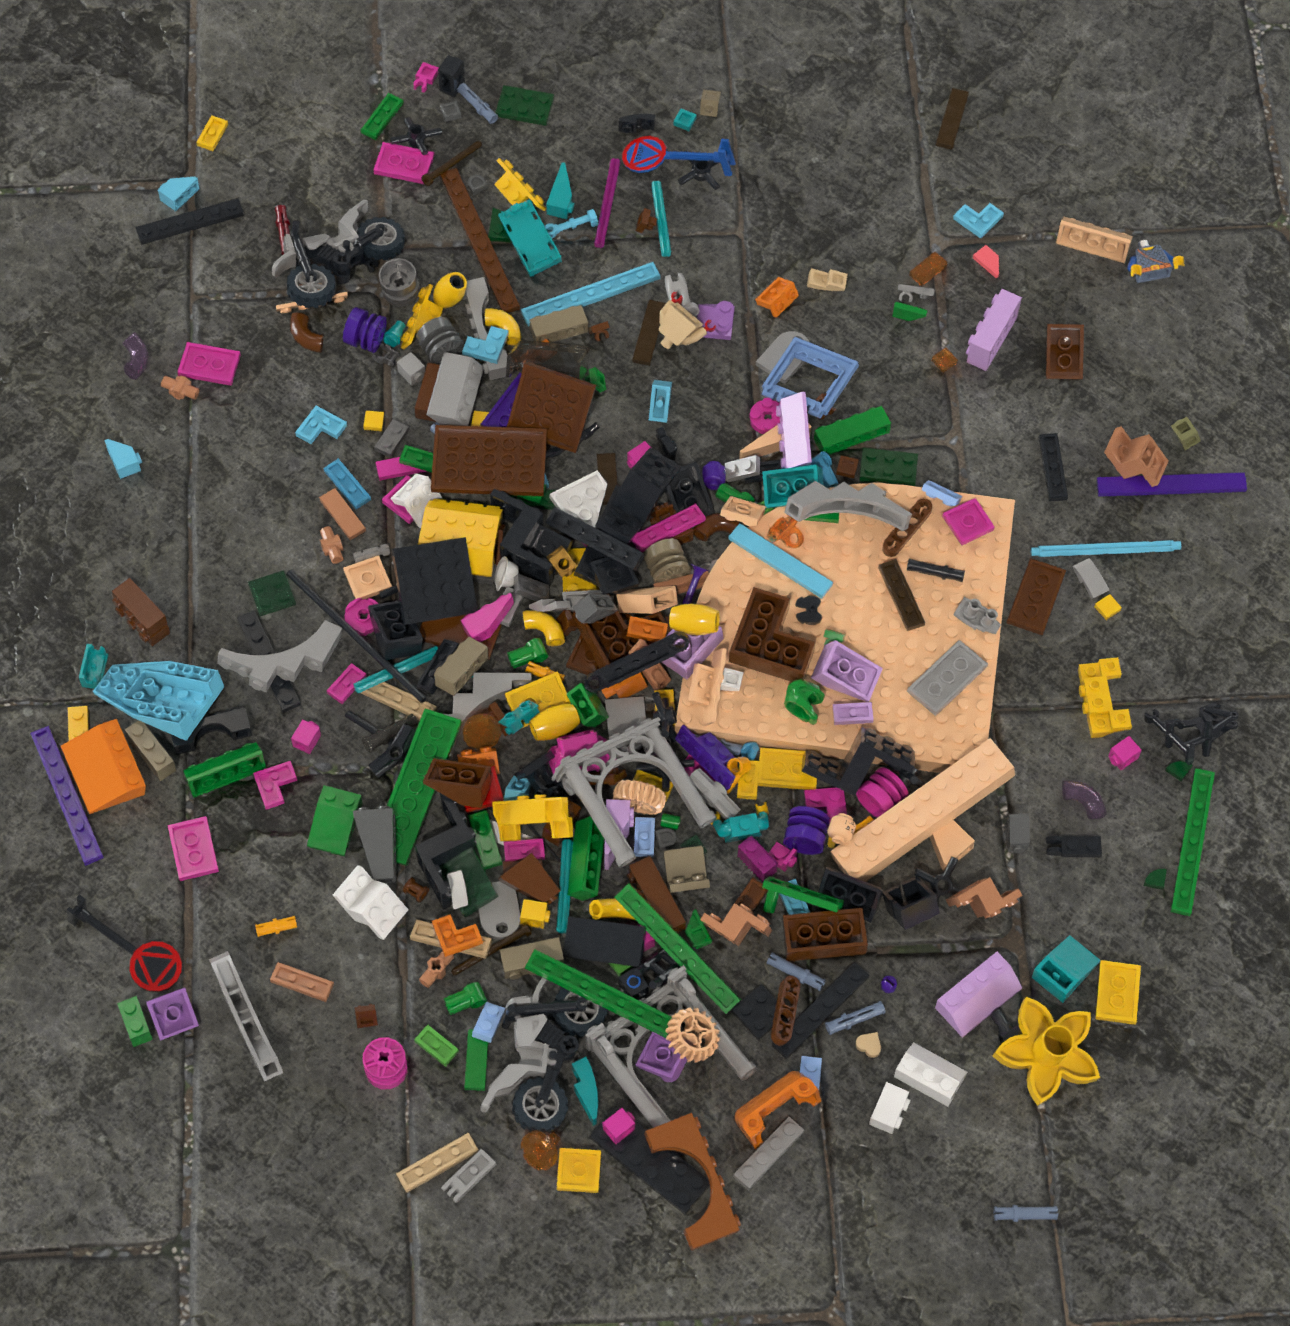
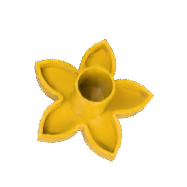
[992,997,1100,1106]

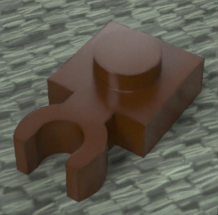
[487,702,508,737]

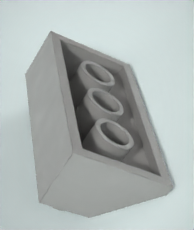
[426,352,484,426]

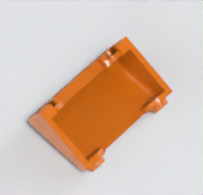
[735,1071,822,1149]

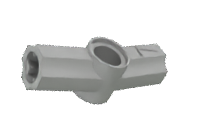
[690,768,741,820]

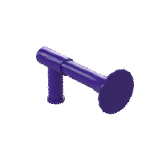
[682,564,709,604]

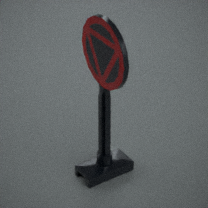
[67,894,182,992]

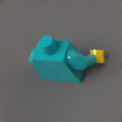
[711,802,769,843]

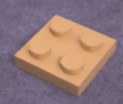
[720,496,766,526]
[343,555,392,599]

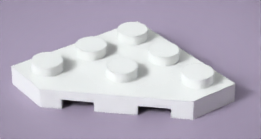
[549,470,607,528]

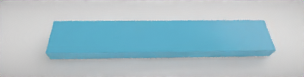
[729,523,833,599]

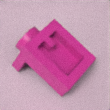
[769,842,798,872]

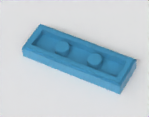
[323,458,371,510]

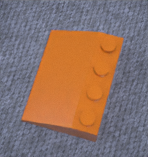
[61,719,146,814]

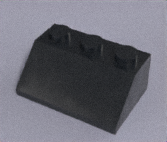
[818,867,883,923]

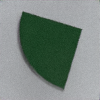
[1165,761,1193,781]
[1144,869,1167,890]

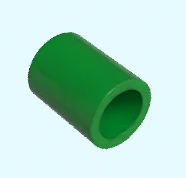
[660,813,681,830]

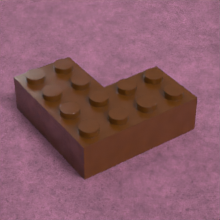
[729,587,815,682]
[572,594,671,668]

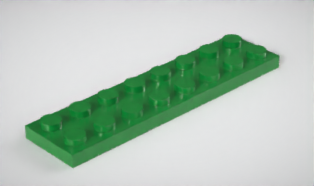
[387,708,462,866]

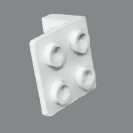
[391,474,444,528]

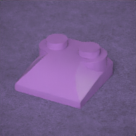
[697,301,735,340]
[146,987,199,1040]
[636,1032,687,1082]

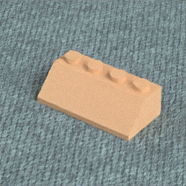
[1056,217,1133,263]

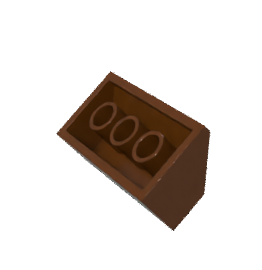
[783,908,868,961]

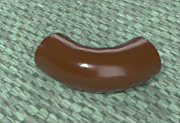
[290,313,324,353]
[693,513,743,541]

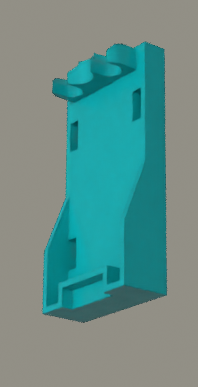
[498,199,562,277]

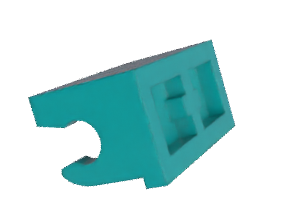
[79,644,109,689]

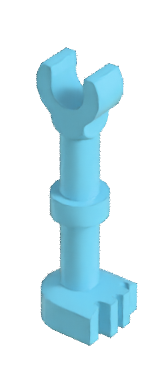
[545,209,598,238]

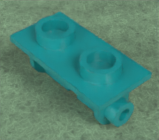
[499,700,540,735]

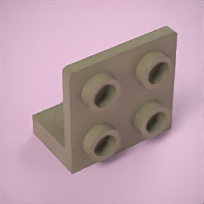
[663,846,710,893]

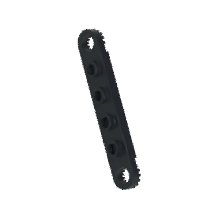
[584,632,689,693]

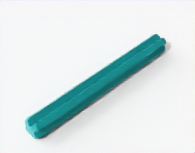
[652,181,671,257]
[353,646,438,693]
[556,839,573,934]

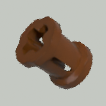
[403,877,429,903]

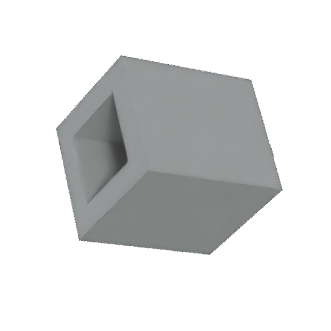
[397,352,425,386]

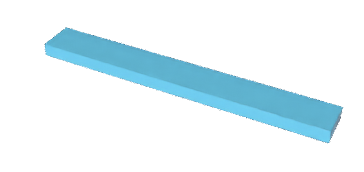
[521,262,660,327]

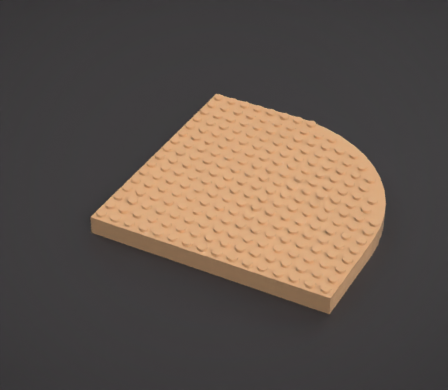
[675,482,1015,773]

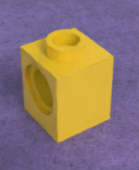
[520,899,551,929]

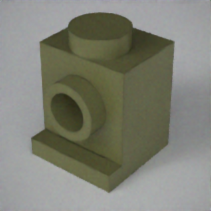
[1171,417,1201,450]

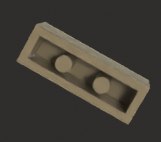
[529,305,588,345]
[434,637,488,696]
[125,720,176,781]
[500,937,564,980]

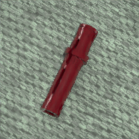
[275,205,290,255]

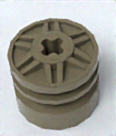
[643,538,691,584]

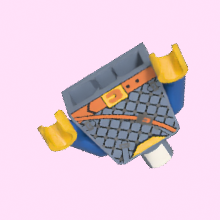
[1127,240,1185,283]

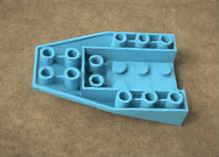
[93,661,224,741]

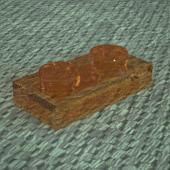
[909,251,948,286]

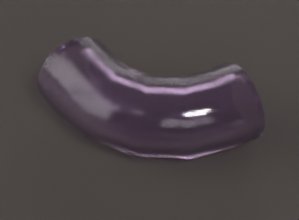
[122,332,149,380]
[1062,780,1107,819]

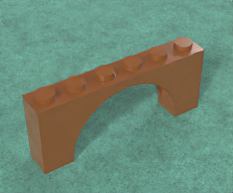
[644,1113,741,1251]

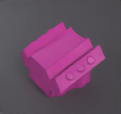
[548,730,617,774]

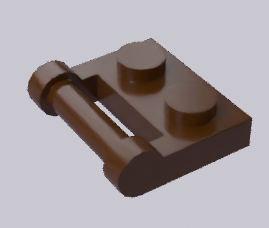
[588,767,627,786]

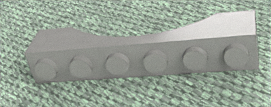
[462,277,511,380]

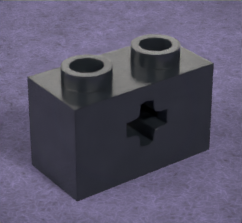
[438,55,465,98]

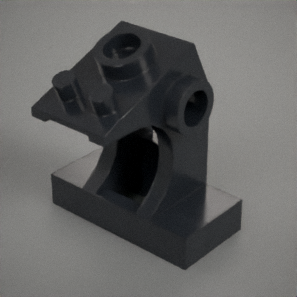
[514,750,564,798]

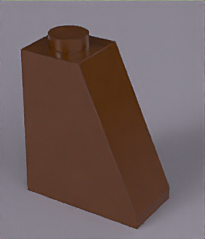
[498,853,560,904]

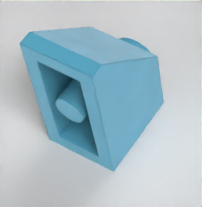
[158,177,200,211]
[649,380,672,422]
[104,439,142,479]
[504,776,531,801]

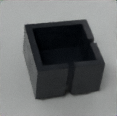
[883,876,940,930]

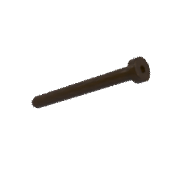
[421,141,482,186]
[451,923,532,976]

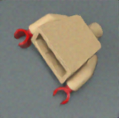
[659,292,716,349]

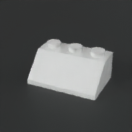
[894,1043,967,1107]

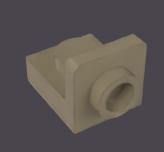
[700,90,721,117]

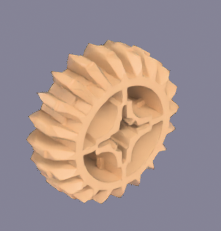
[613,780,666,815]
[665,1007,720,1063]

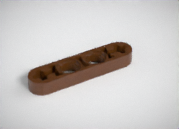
[882,499,933,557]
[771,975,800,1046]

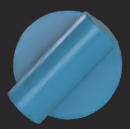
[740,742,759,761]

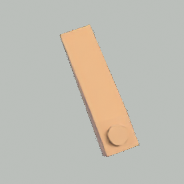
[739,423,811,459]

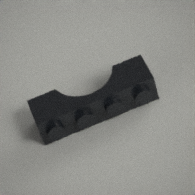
[171,707,252,755]

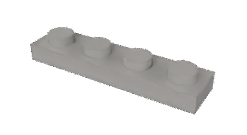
[733,1117,804,1190]

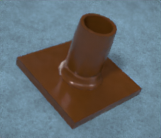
[507,361,596,453]

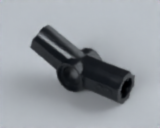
[368,724,416,779]

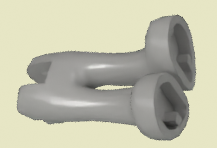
[665,273,700,317]

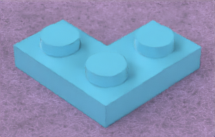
[953,203,1004,238]
[462,326,509,364]
[295,406,347,444]

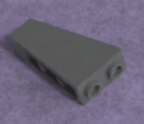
[353,806,396,883]

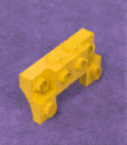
[1078,657,1132,738]
[492,795,573,841]

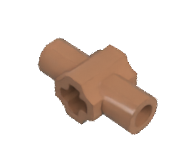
[161,376,200,400]
[320,526,343,564]
[419,951,454,988]

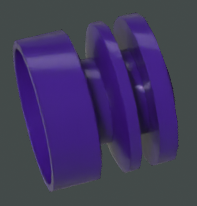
[343,307,387,353]
[783,806,830,855]

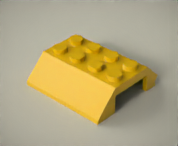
[418,499,503,577]

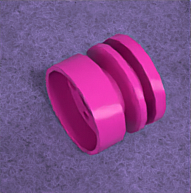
[856,767,909,818]
[363,1037,407,1090]

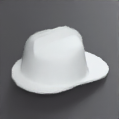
[494,556,519,591]

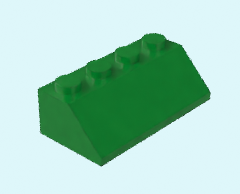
[183,742,266,798]

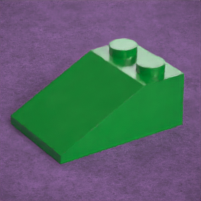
[307,785,363,857]

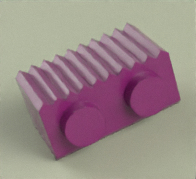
[737,836,778,883]

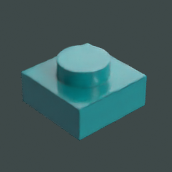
[673,109,697,131]

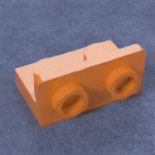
[755,277,799,318]
[457,746,500,774]

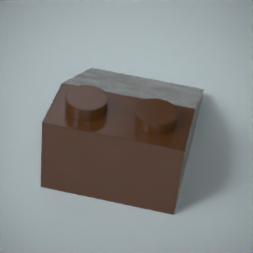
[1045,324,1084,380]
[423,758,491,808]

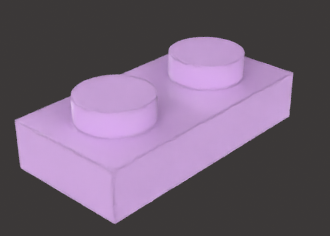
[832,702,874,725]

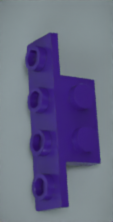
[675,725,736,791]

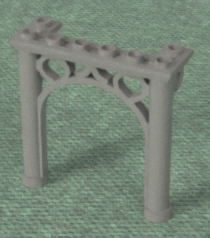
[552,717,717,868]
[586,965,757,1128]

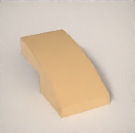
[807,268,847,291]

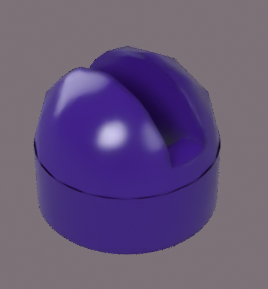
[881,975,897,993]

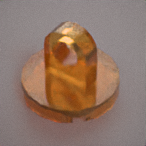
[766,515,804,548]
[462,714,502,750]
[520,1130,560,1171]

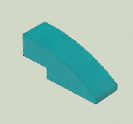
[572,1057,598,1126]

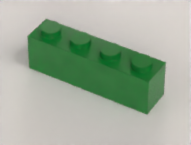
[814,406,891,455]
[567,816,604,901]

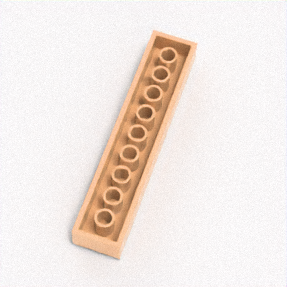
[831,738,1015,882]

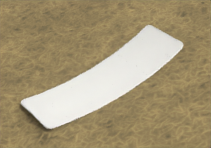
[447,870,468,909]

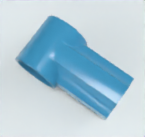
[811,451,839,488]

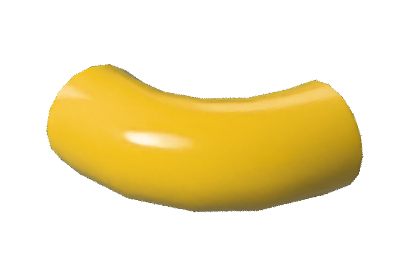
[485,308,521,346]
[523,610,565,647]
[589,898,635,920]

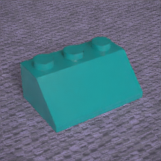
[762,465,824,509]

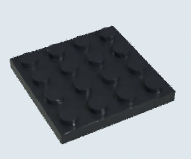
[391,537,478,625]

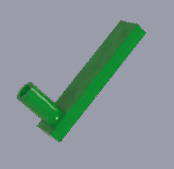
[762,876,844,913]

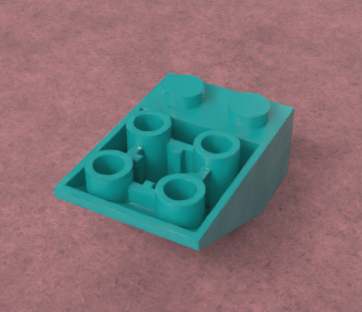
[1032,935,1100,1003]

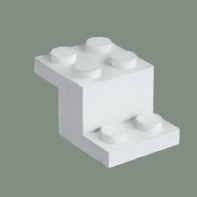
[333,865,408,940]

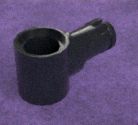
[991,1010,1023,1044]

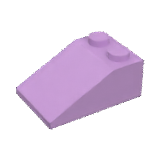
[811,640,883,702]
[604,799,634,870]

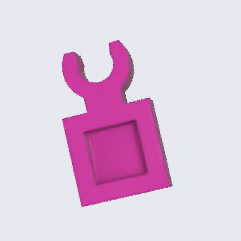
[413,62,438,93]

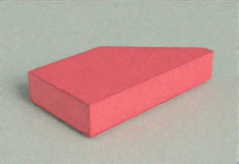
[973,245,999,279]

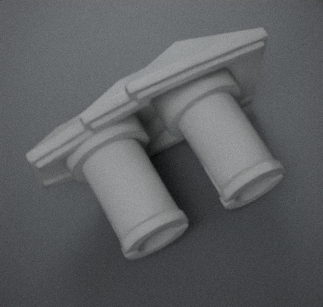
[953,597,1001,634]

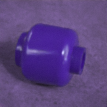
[702,461,726,490]

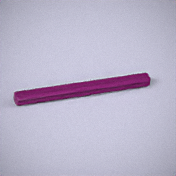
[594,158,620,248]

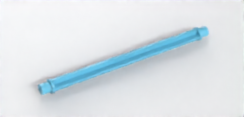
[1031,540,1181,557]

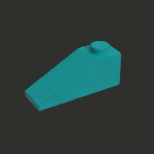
[546,162,574,219]

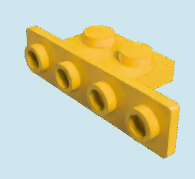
[494,158,547,211]
[401,284,443,349]

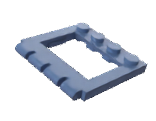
[762,337,859,418]

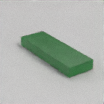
[361,93,404,140]
[468,810,503,870]
[464,1030,488,1091]

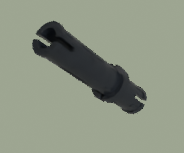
[907,558,965,582]

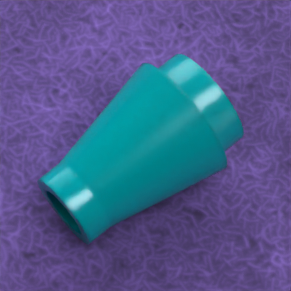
[383,321,406,347]

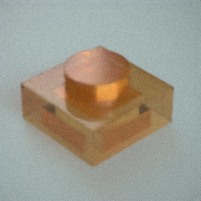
[932,348,958,373]

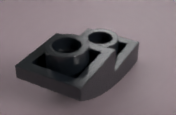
[619,114,655,134]

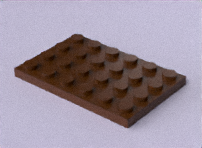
[431,425,547,496]

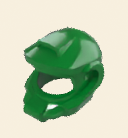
[784,679,825,725]

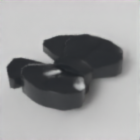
[795,596,822,625]

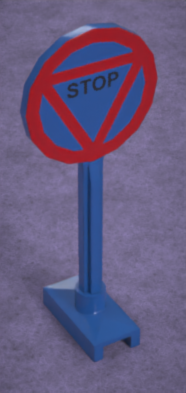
[622,136,735,176]

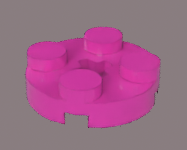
[749,398,780,434]
[345,598,378,636]

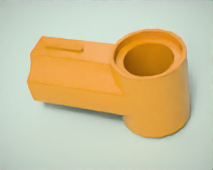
[727,756,751,794]

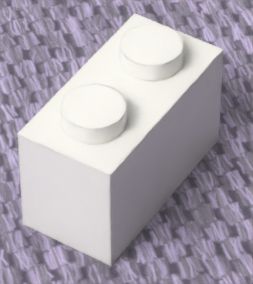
[869,1082,911,1134]

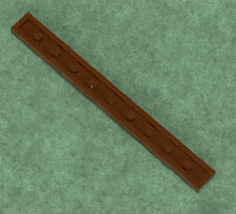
[440,168,520,313]

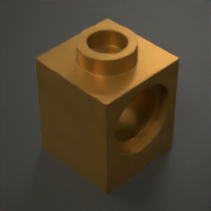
[546,546,577,577]

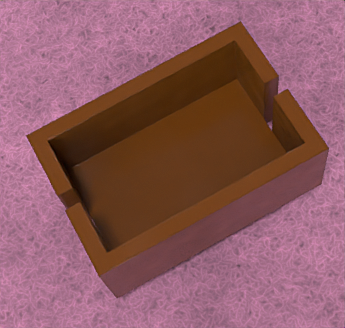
[112,578,170,647]

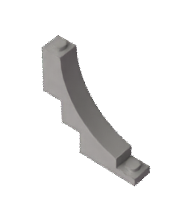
[444,673,532,761]

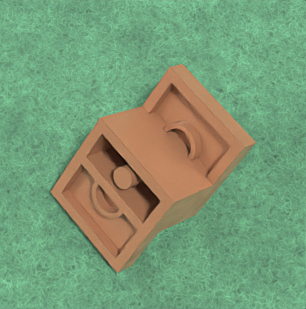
[1104,426,1168,487]
[945,877,1022,919]
[700,903,773,947]

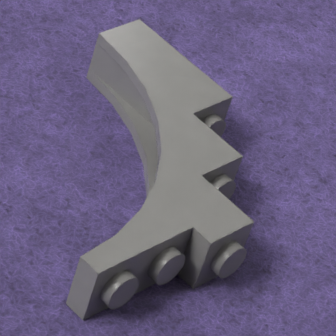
[784,481,912,531]
[217,620,342,692]
[209,951,283,1081]

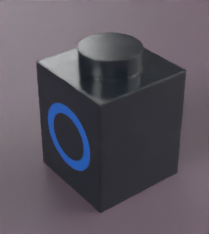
[619,967,649,1000]

